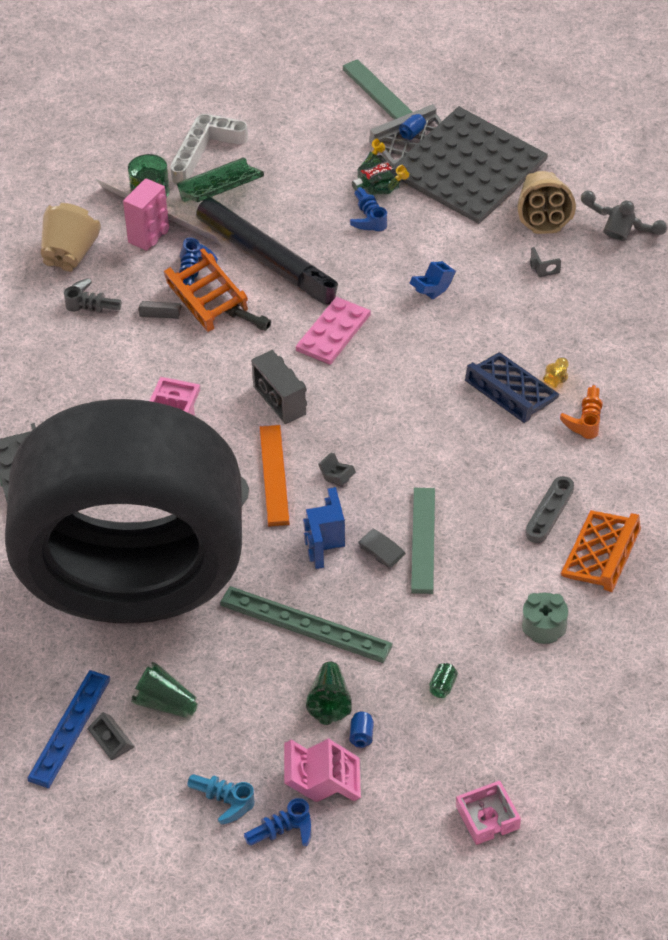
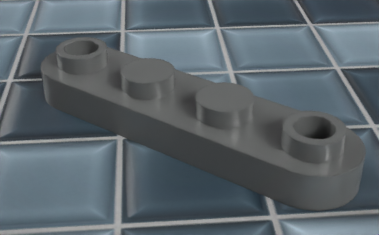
[526,476,574,543]

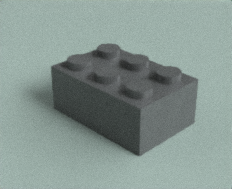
[251,350,307,424]

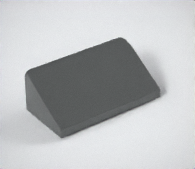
[138,301,181,319]
[87,712,135,760]

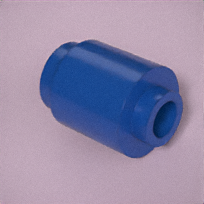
[399,114,426,140]
[349,712,374,748]

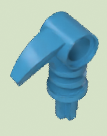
[187,774,255,825]

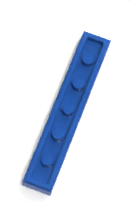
[27,670,111,788]

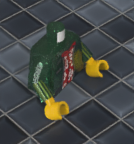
[352,139,409,195]

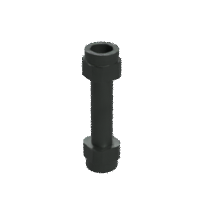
[225,304,271,331]

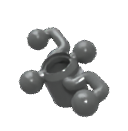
[581,191,668,241]

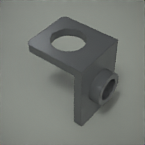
[530,247,561,277]

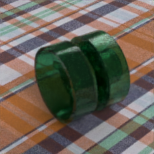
[128,154,170,198]

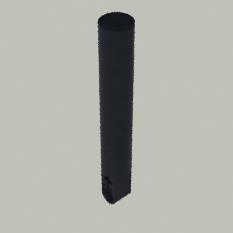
[196,197,338,305]

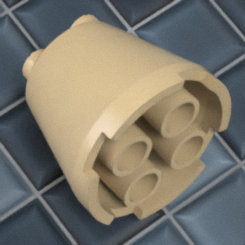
[517,171,576,234]
[41,203,101,272]

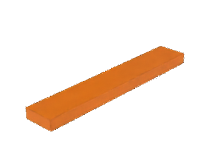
[260,425,290,527]

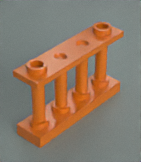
[164,248,248,332]

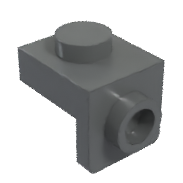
[318,453,356,485]

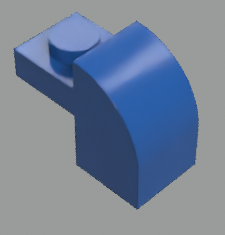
[409,261,456,299]

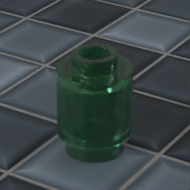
[429,663,458,698]

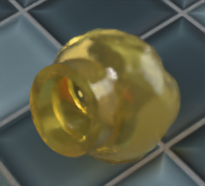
[543,357,569,388]

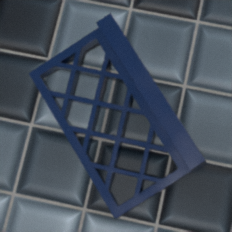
[465,352,559,424]

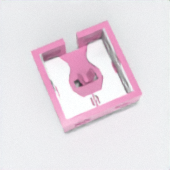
[456,781,521,845]

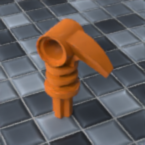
[560,385,603,439]

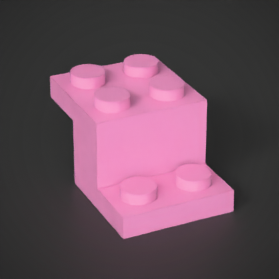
[149,377,200,416]
[284,738,361,802]

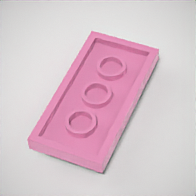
[296,297,371,365]

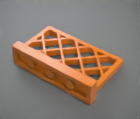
[561,510,641,592]

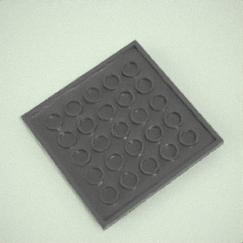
[390,106,548,224]

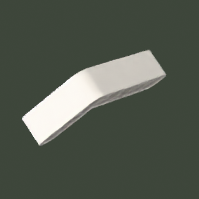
[170,114,248,185]

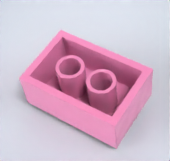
[123,179,169,251]

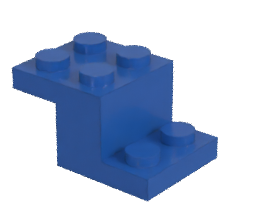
[303,487,345,569]

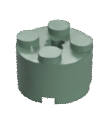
[522,592,568,644]

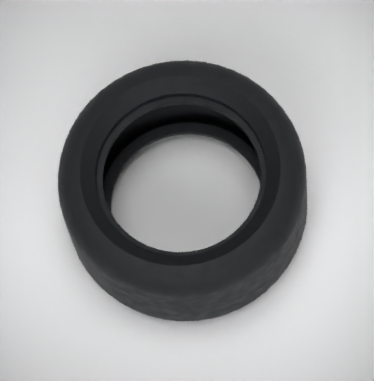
[5,399,242,623]

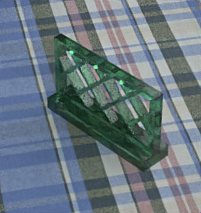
[177,157,264,203]

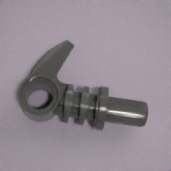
[64,278,122,313]

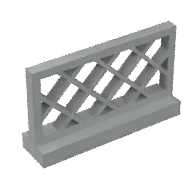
[369,104,442,167]

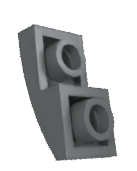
[358,528,406,568]

